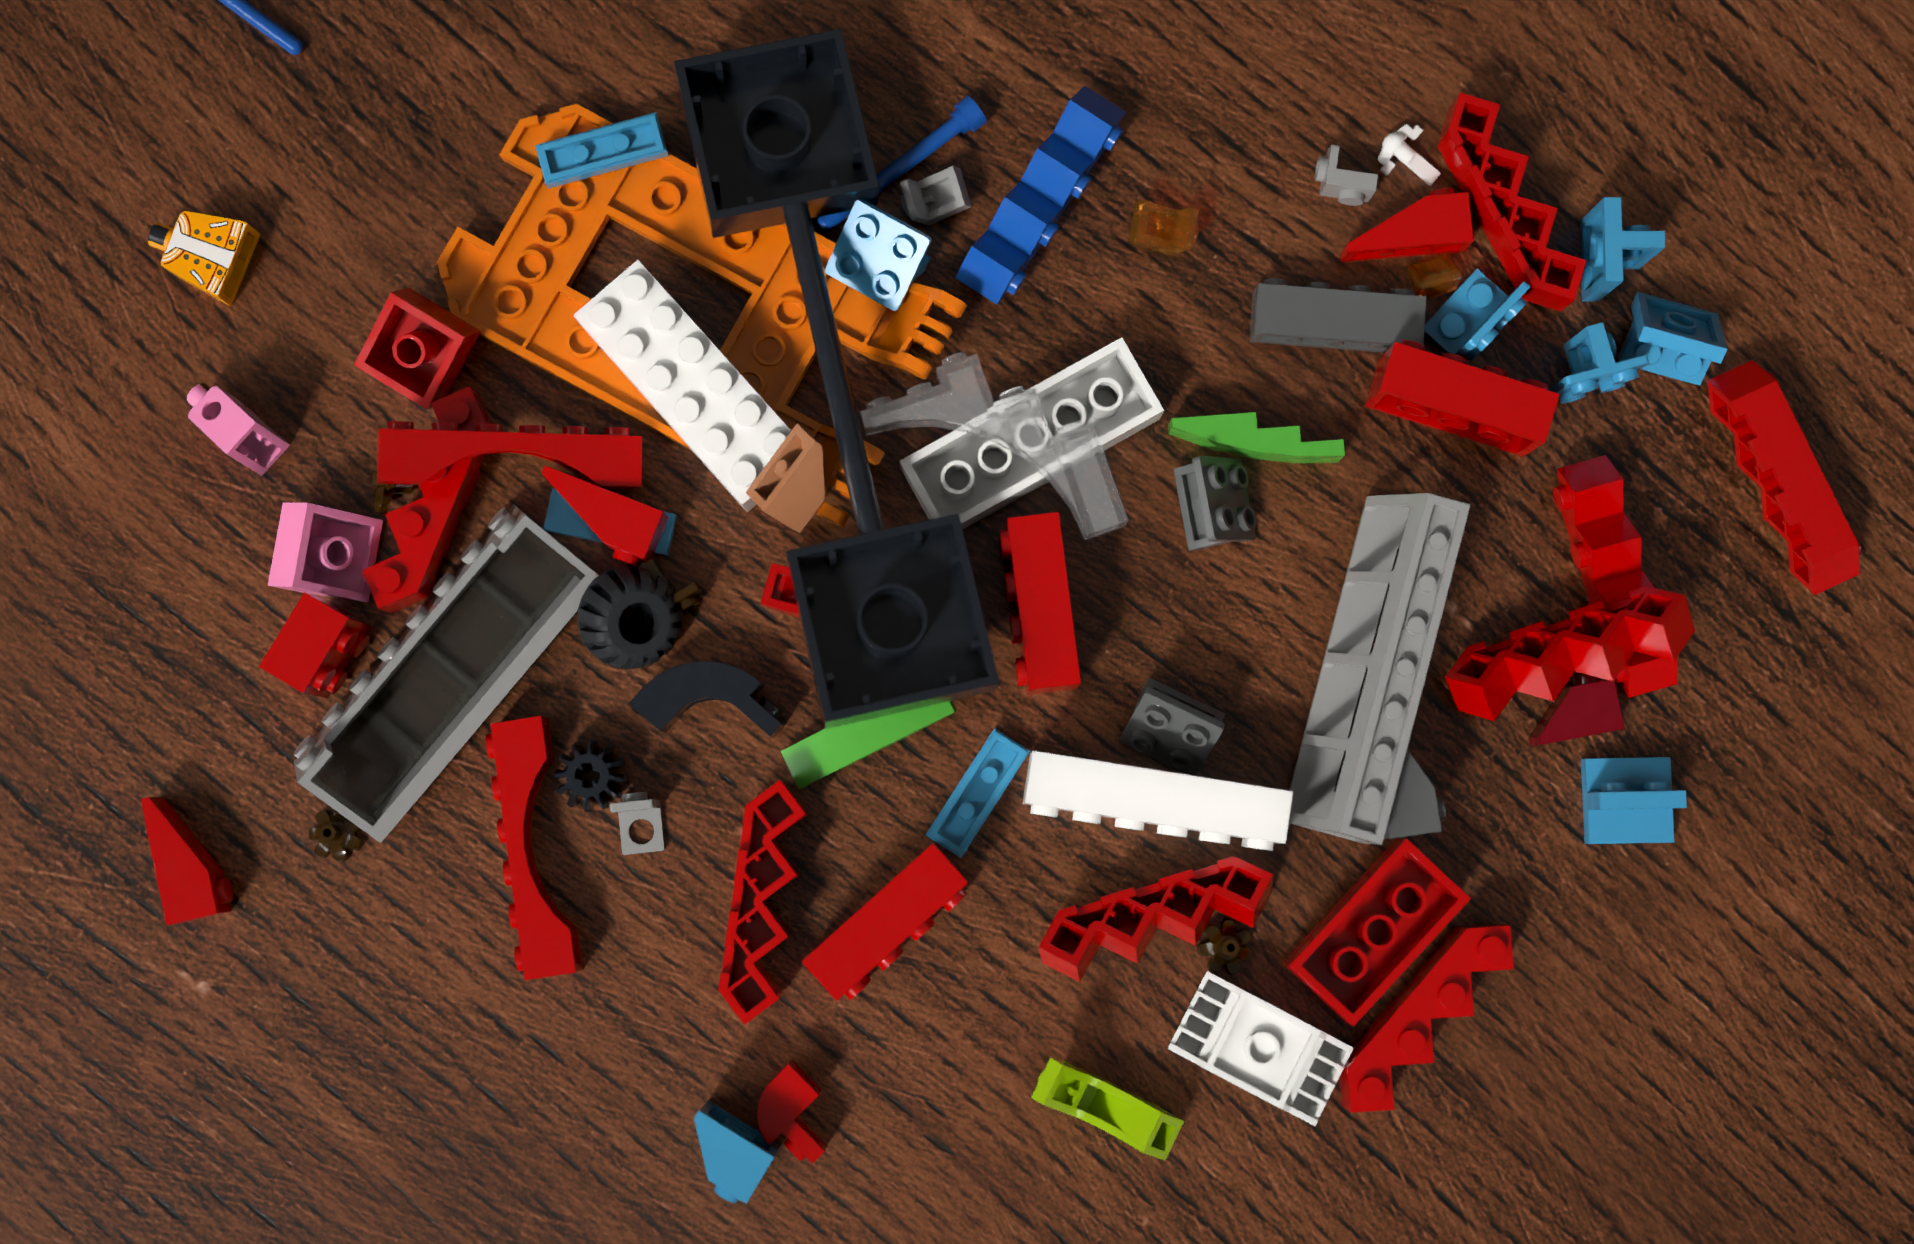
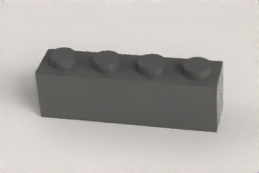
[1249,278,1426,353]

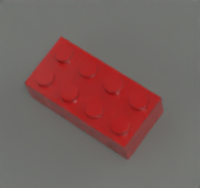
[1364,340,1560,457]
[998,512,1081,695]
[1282,838,1471,1027]
[801,843,968,1002]

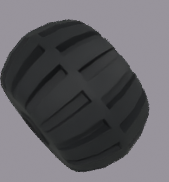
[577,565,683,669]

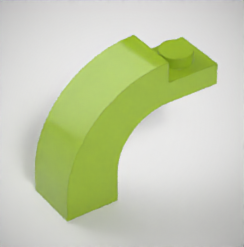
[1031,1058,1184,1161]

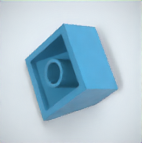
[694,1100,781,1204]

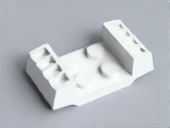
[1168,971,1354,1126]

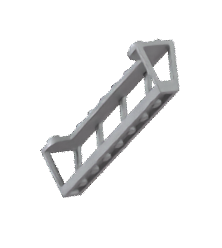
[1289,493,1470,844]

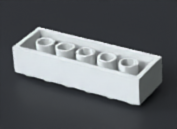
[573,260,791,512]
[899,337,1164,530]
[1022,751,1293,851]

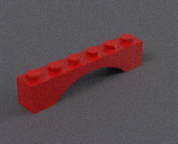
[377,421,642,489]
[486,716,583,981]

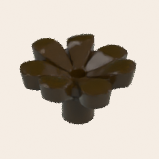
[371,471,413,512]
[309,810,364,862]
[1197,919,1253,975]

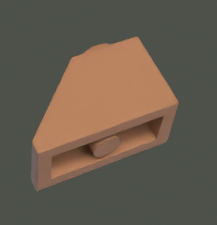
[746,424,825,533]

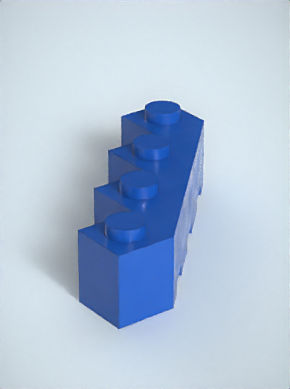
[955,86,1126,305]

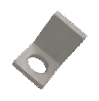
[610,792,665,855]

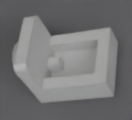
[1315,144,1378,206]
[900,166,972,225]

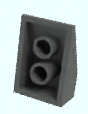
[1354,712,1446,839]

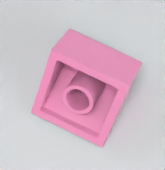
[268,503,383,602]

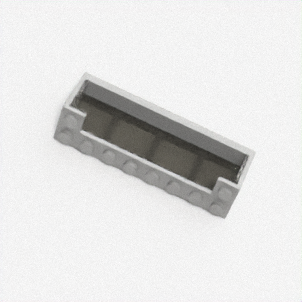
[293,504,599,843]

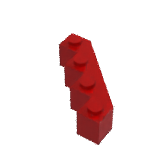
[1437,92,1587,312]
[1707,360,1862,595]
[362,386,492,614]
[1553,455,1678,698]
[1445,586,1695,721]
[718,780,809,1025]
[1038,856,1273,982]
[1339,923,1514,1113]

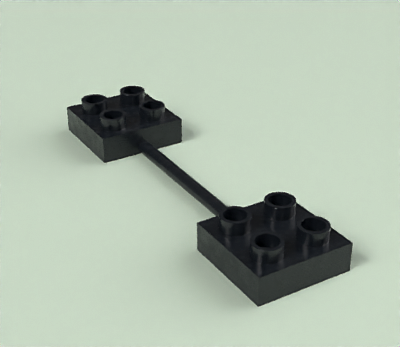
[674,29,999,729]

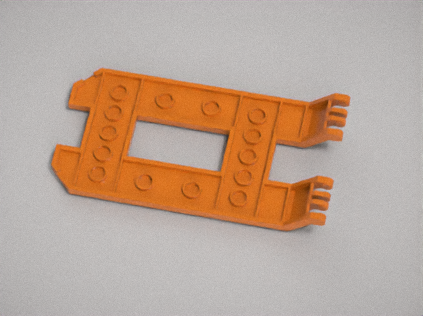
[437,104,967,528]

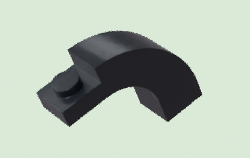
[629,662,784,738]

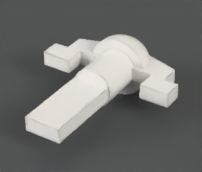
[1377,124,1441,186]

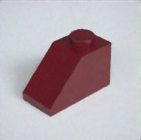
[1528,675,1625,747]

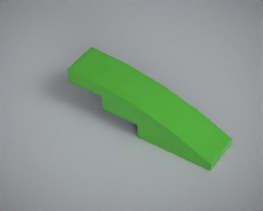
[1168,412,1345,463]
[781,701,957,789]

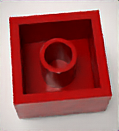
[354,287,481,409]
[259,592,371,698]

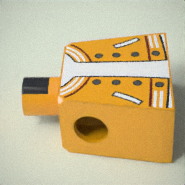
[148,211,261,306]

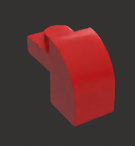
[757,1060,827,1164]

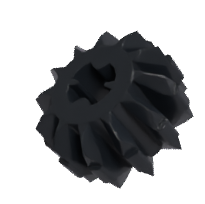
[554,739,628,812]

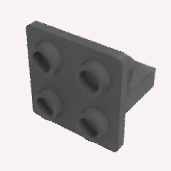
[1173,456,1256,551]
[1119,677,1225,776]

